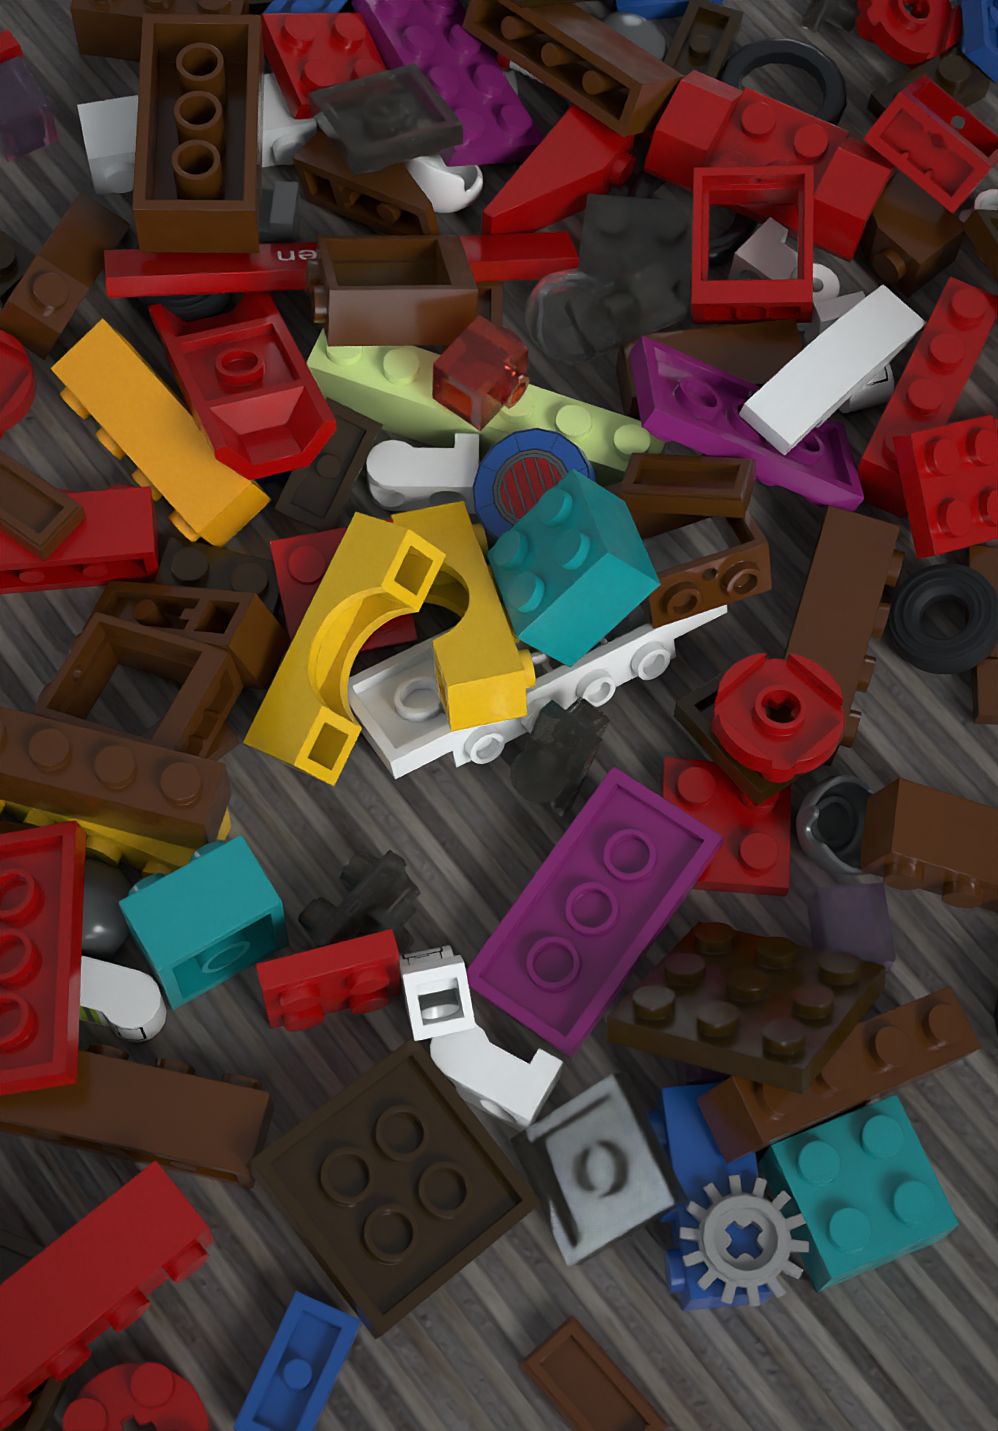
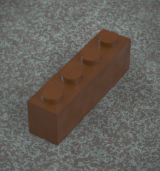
[462,0,684,137]
[767,505,905,766]
[0,706,231,850]
[696,986,982,1165]
[0,1043,274,1189]

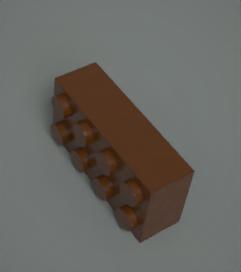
[132,13,265,253]

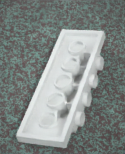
[348,532,727,779]

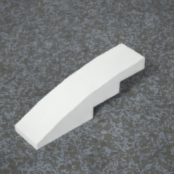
[739,285,927,456]

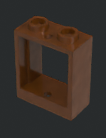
[305,235,478,347]
[603,455,772,629]
[33,611,244,758]

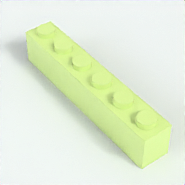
[306,327,667,487]

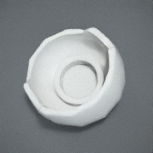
[400,134,483,213]

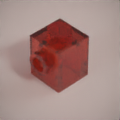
[432,315,530,431]

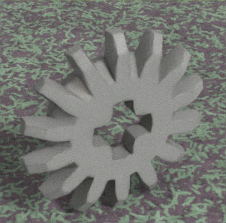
[679,1175,809,1307]

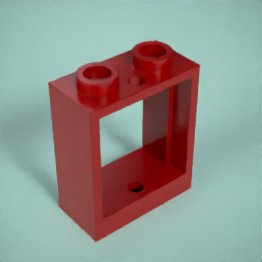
[863,75,998,214]
[691,159,814,324]

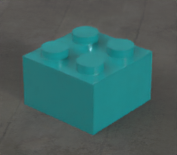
[486,469,661,667]
[119,835,289,1011]
[759,1094,960,1292]

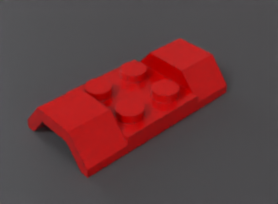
[644,70,898,263]
[148,291,337,481]

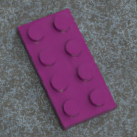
[351,0,544,167]
[629,335,864,512]
[466,766,723,1060]

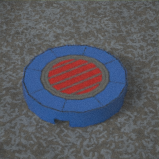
[472,428,596,540]

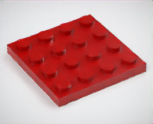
[0,820,86,1096]

